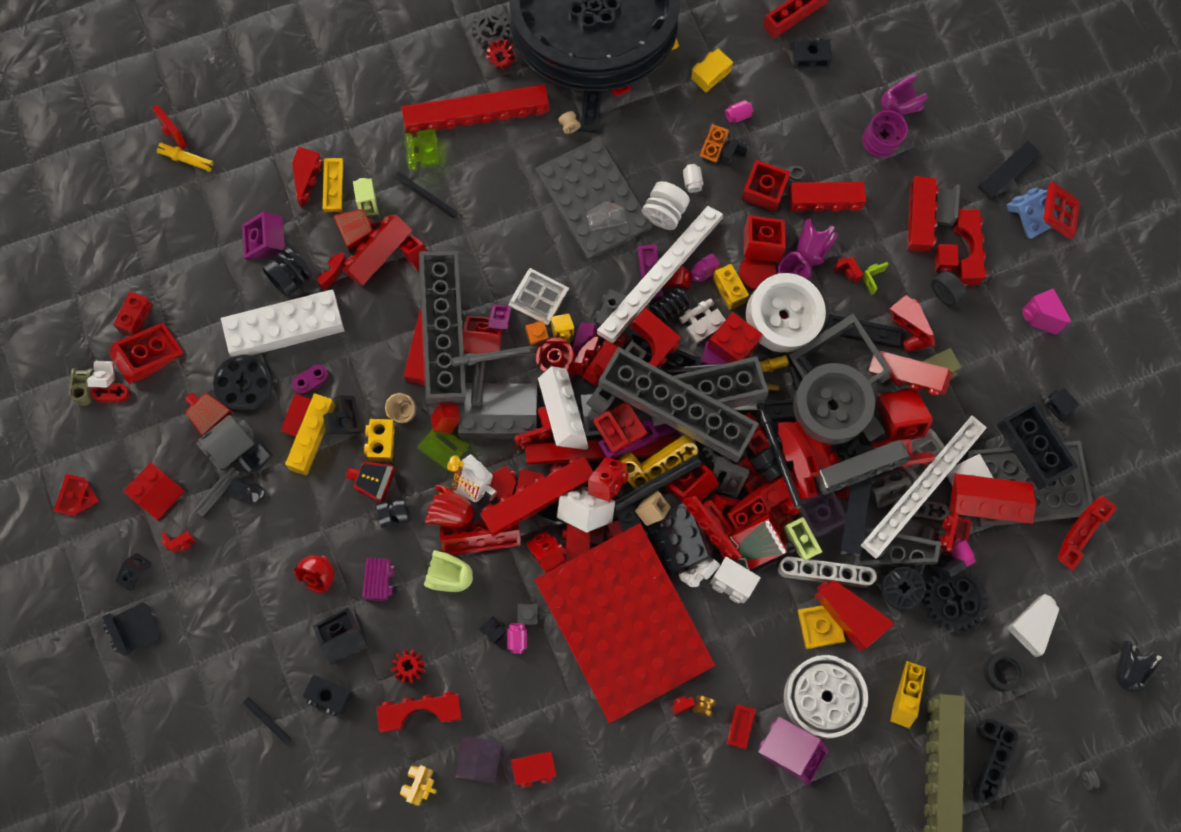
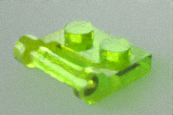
[417,429,470,471]

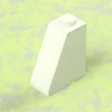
[1007,594,1060,658]

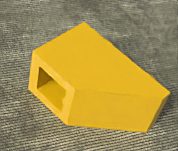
[550,314,574,343]

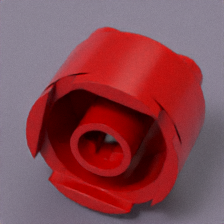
[536,338,577,379]

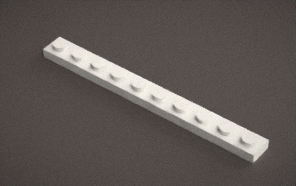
[597,206,723,343]
[861,416,987,558]

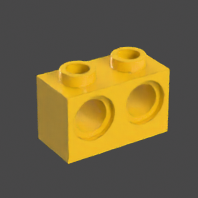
[713,264,749,310]
[364,419,395,462]

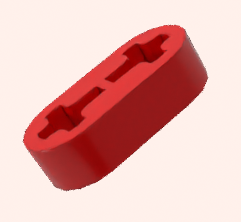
[90,383,130,403]

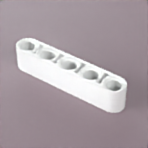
[777,557,876,588]

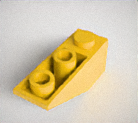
[890,661,926,728]

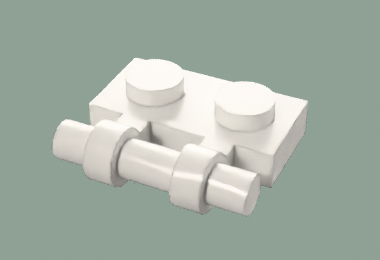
[679,299,725,345]
[678,557,720,587]

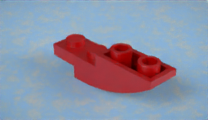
[778,422,820,499]
[727,471,798,531]

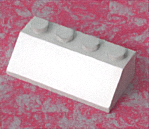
[538,366,588,450]

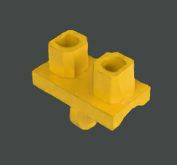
[400,765,437,806]

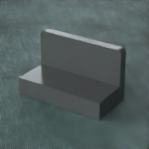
[935,184,960,226]

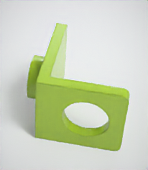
[862,262,888,295]

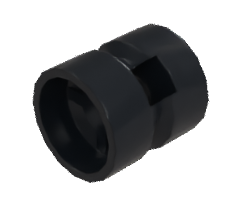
[750,446,782,483]
[376,498,409,528]

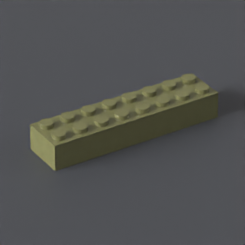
[924,694,965,832]

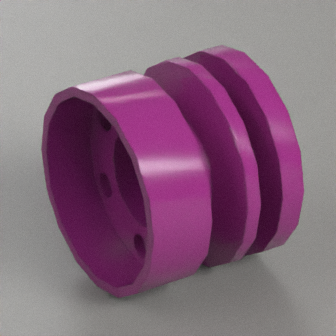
[862,110,908,158]

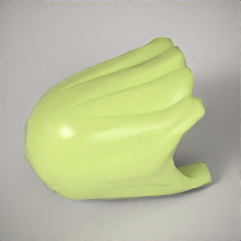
[424,550,473,592]

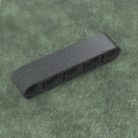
[814,440,911,494]

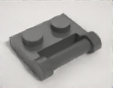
[712,457,749,499]

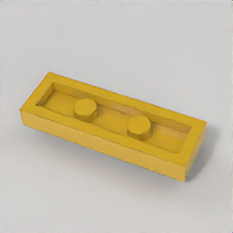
[323,158,344,212]

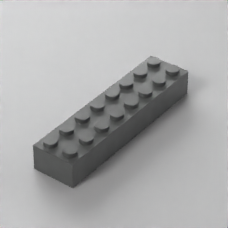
[419,251,466,405]
[598,347,759,462]

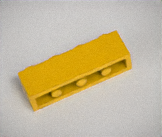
[285,393,335,476]

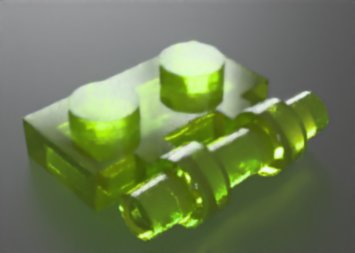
[404,129,440,169]

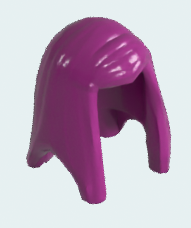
[881,75,928,115]
[797,219,838,266]

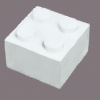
[557,487,615,532]
[710,557,761,604]

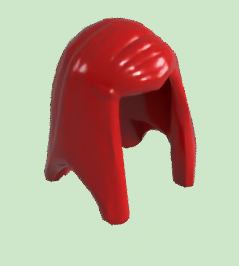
[425,485,474,528]

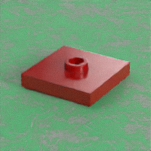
[152,105,187,150]

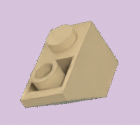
[635,490,671,526]

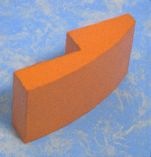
[699,124,729,163]

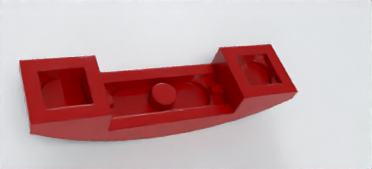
[1058,496,1117,571]

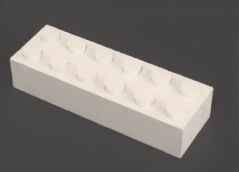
[221,289,345,357]

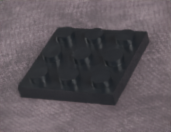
[643,503,712,576]

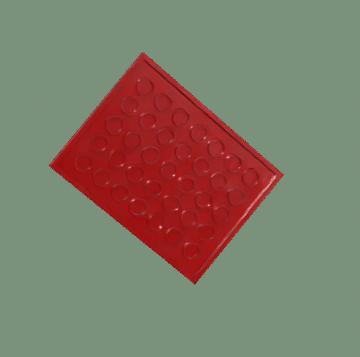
[534,523,716,724]

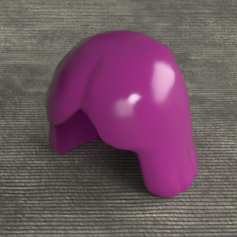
[778,252,812,280]

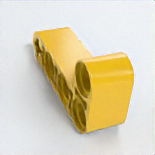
[619,435,698,489]

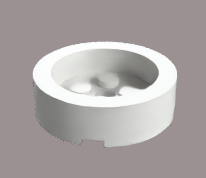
[746,273,826,352]
[784,655,868,739]

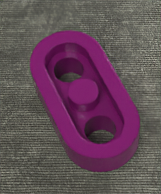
[292,365,329,395]

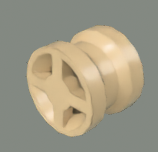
[558,111,581,134]

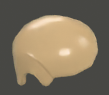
[385,393,417,423]

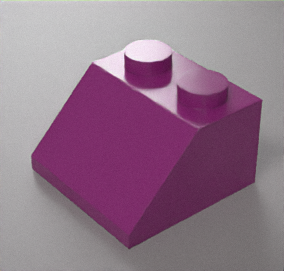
[242,211,285,259]

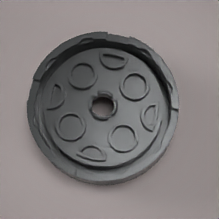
[793,363,875,444]

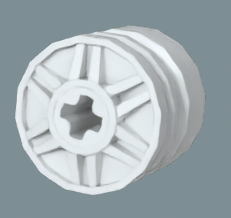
[641,181,690,230]

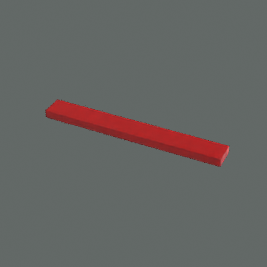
[524,436,680,465]

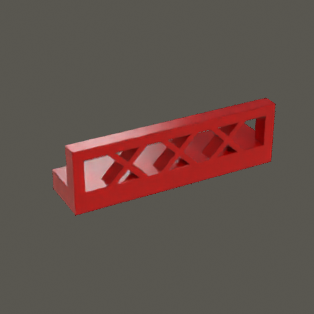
[439,521,521,555]

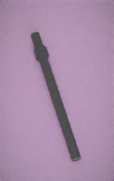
[451,344,544,366]

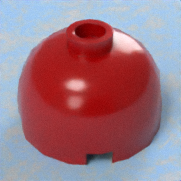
[293,555,335,594]

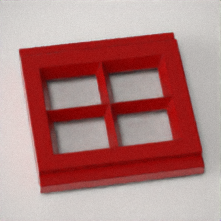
[1043,182,1080,240]

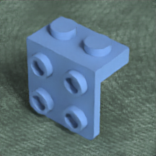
[1007,188,1058,238]

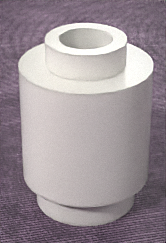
[683,164,703,193]

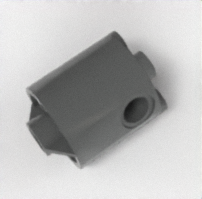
[196,415,254,471]

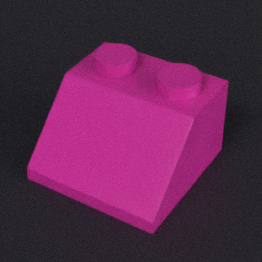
[1022,289,1071,335]

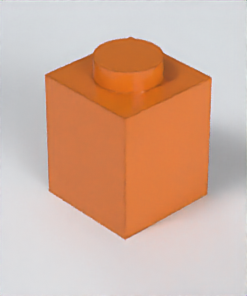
[525,321,549,346]

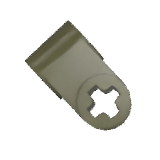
[69,368,94,406]

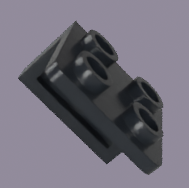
[102,602,161,656]

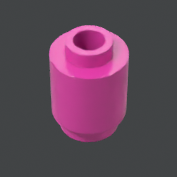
[725,100,753,123]
[950,538,976,566]
[507,623,527,653]

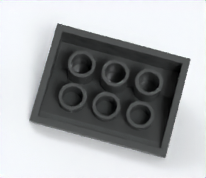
[458,383,537,440]

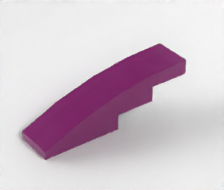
[598,420,675,458]

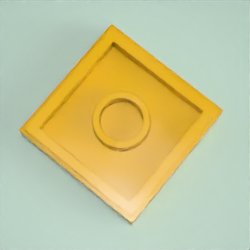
[797,605,846,649]

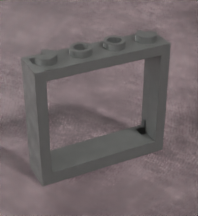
[789,313,893,410]

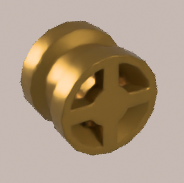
[693,695,716,717]

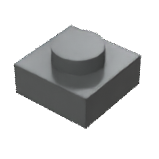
[518,604,538,625]

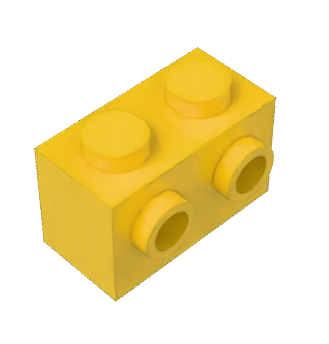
[691,48,733,93]

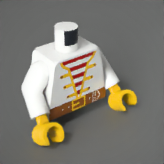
[440,454,497,502]

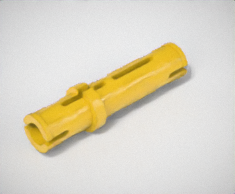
[157,142,213,172]

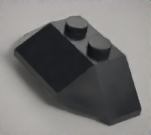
[624,328,701,376]

